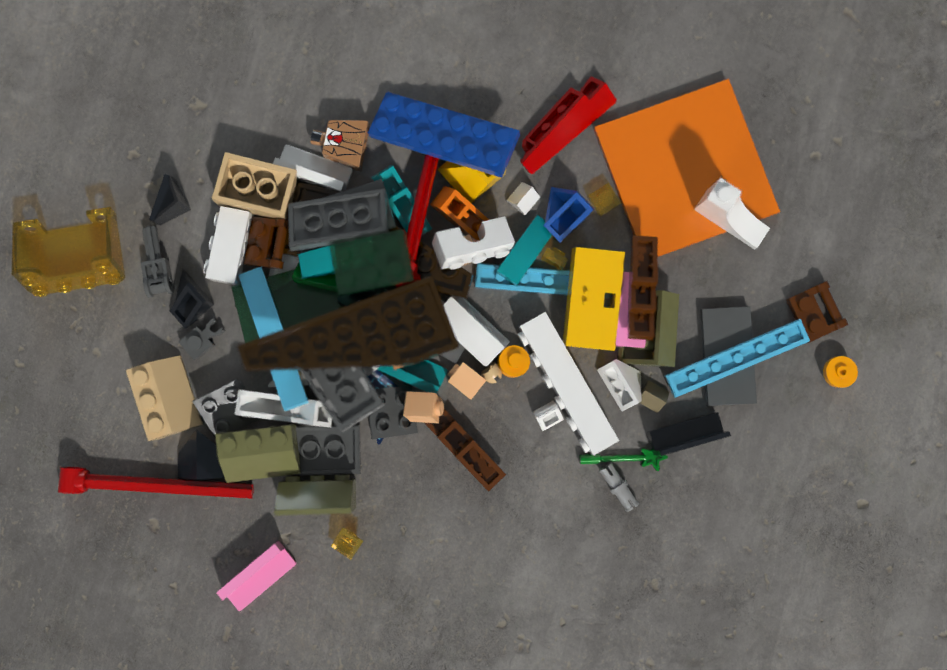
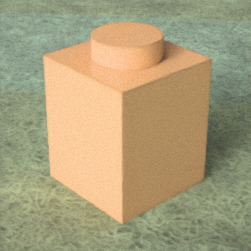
[447,362,486,400]
[403,392,444,423]

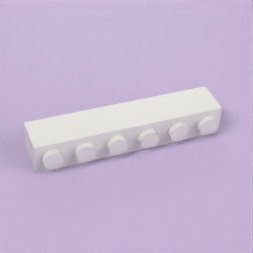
[518,312,619,456]

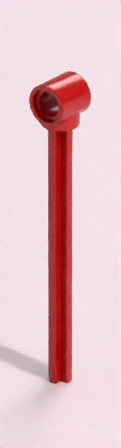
[387,154,439,288]
[58,467,254,499]

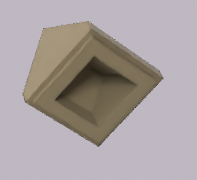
[640,380,670,413]

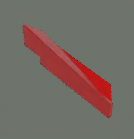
[520,76,617,174]

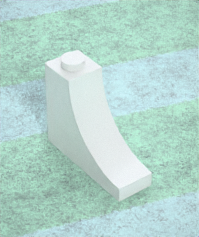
[694,178,770,250]

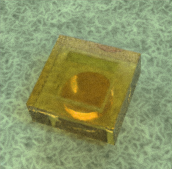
[587,183,621,217]
[541,247,569,270]
[331,527,363,560]

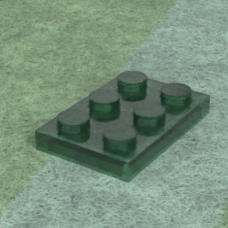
[330,230,414,296]

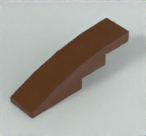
[628,235,658,340]
[424,409,506,492]

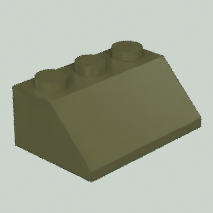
[618,290,679,367]
[216,425,301,483]
[274,474,356,515]

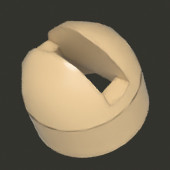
[481,362,502,384]

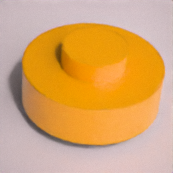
[497,345,530,378]
[823,356,858,388]

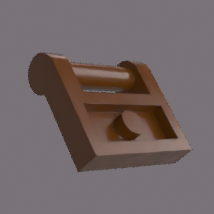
[244,217,289,270]
[786,281,848,343]

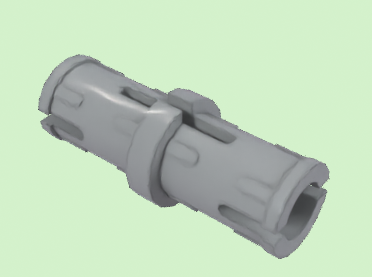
[599,462,639,512]

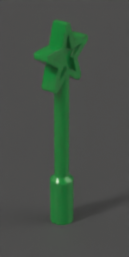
[579,449,668,471]

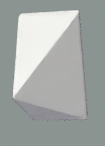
[597,359,642,411]

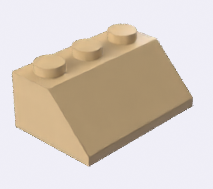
[212,152,297,220]
[126,355,203,441]

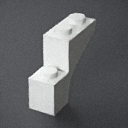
[235,390,332,427]

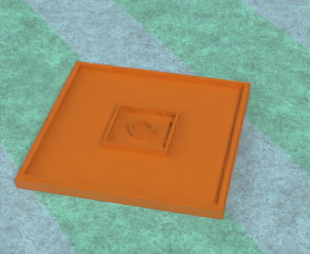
[594,79,780,257]

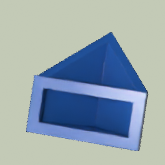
[543,187,594,242]

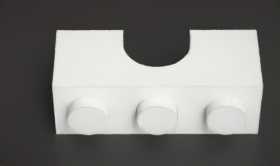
[432,216,515,269]

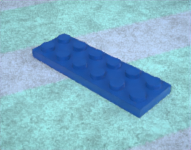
[368,92,520,178]

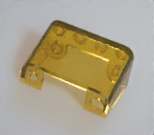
[12,207,125,297]

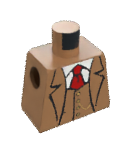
[311,120,370,171]

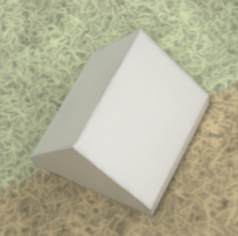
[507,182,540,215]
[532,401,564,431]

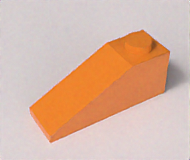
[430,186,489,242]

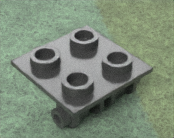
[192,379,261,438]
[369,385,418,440]

